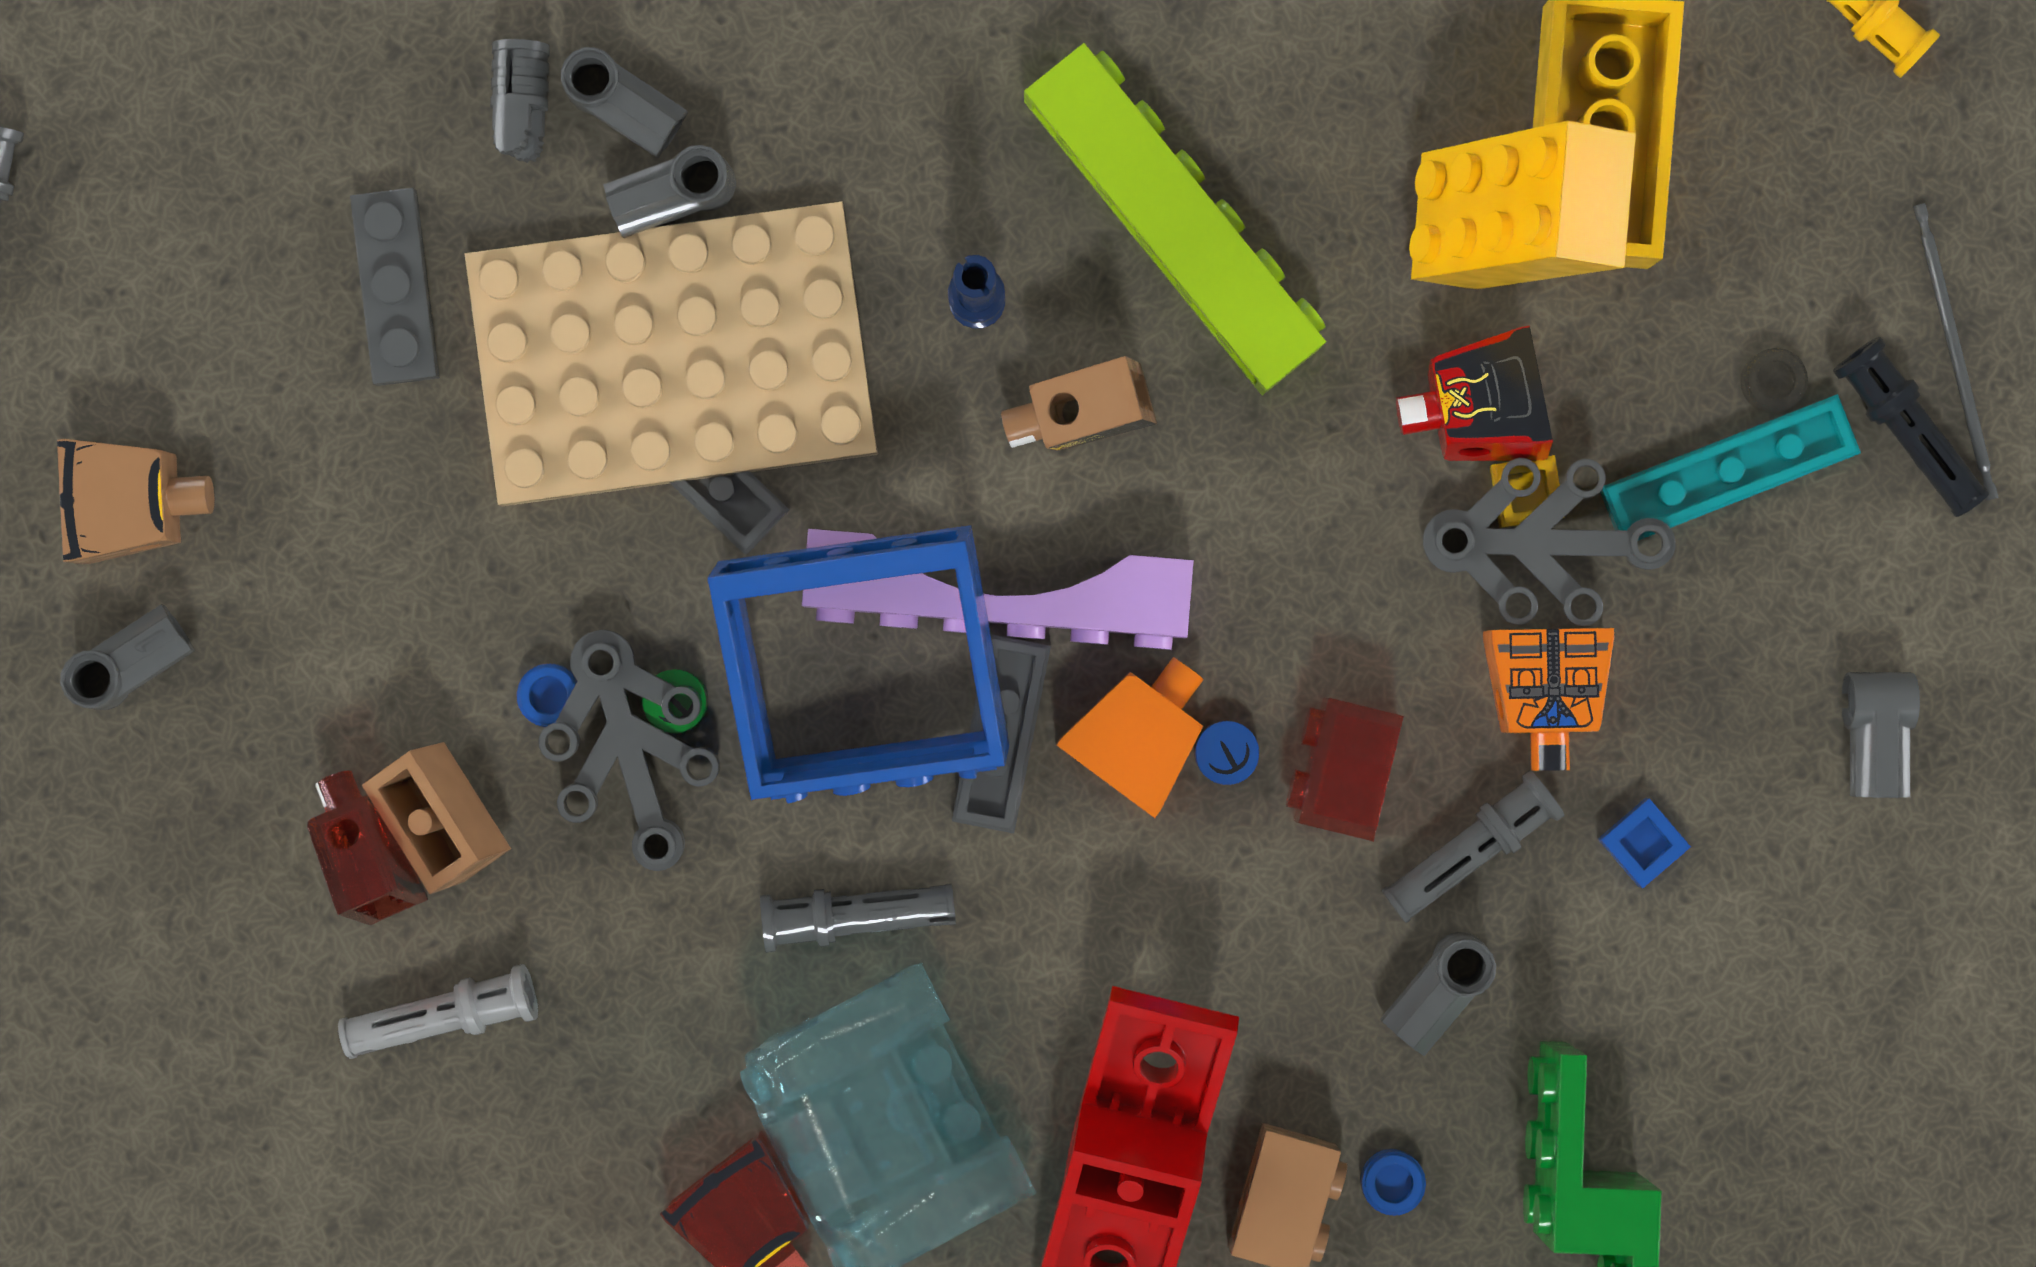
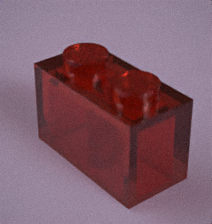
[1286,698,1404,841]

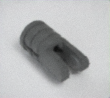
[490,39,550,163]

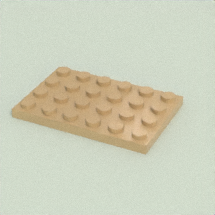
[464,201,878,507]

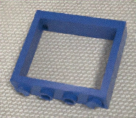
[707,525,1010,803]

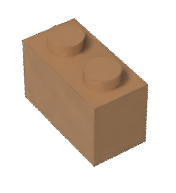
[362,742,511,894]
[1228,1123,1347,1267]

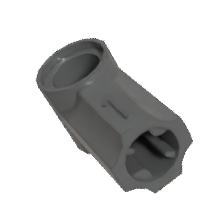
[561,47,688,158]
[603,145,736,238]
[60,604,195,710]
[1842,672,1920,798]
[1380,932,1496,1056]

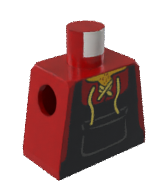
[1396,326,1553,461]

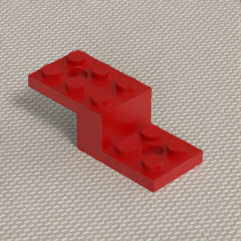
[1040,986,1239,1267]

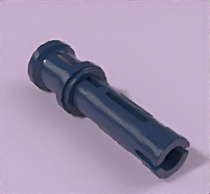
[948,255,1005,329]

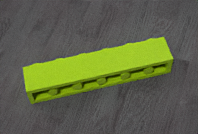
[1024,43,1327,396]

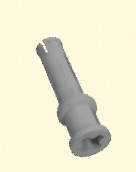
[338,964,538,1059]

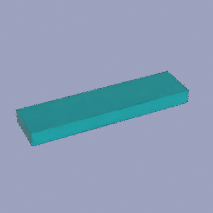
[1600,394,1861,540]

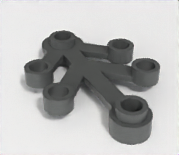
[1423,458,1676,626]
[538,630,720,871]

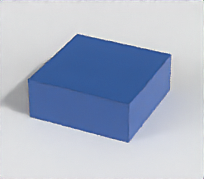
[1598,798,1691,888]

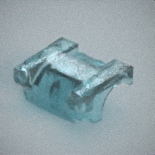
[740,963,1036,1267]

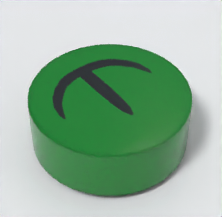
[642,669,708,733]

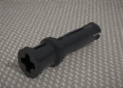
[1833,336,1989,517]

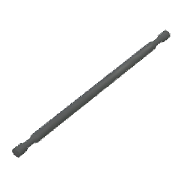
[1913,203,1999,501]

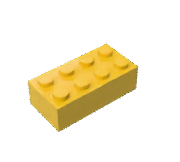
[1533,0,1684,269]
[1409,121,1636,289]

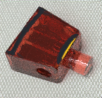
[307,770,428,925]
[660,1130,811,1267]

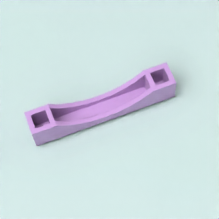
[802,529,1194,650]

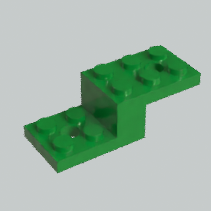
[1523,1041,1662,1267]

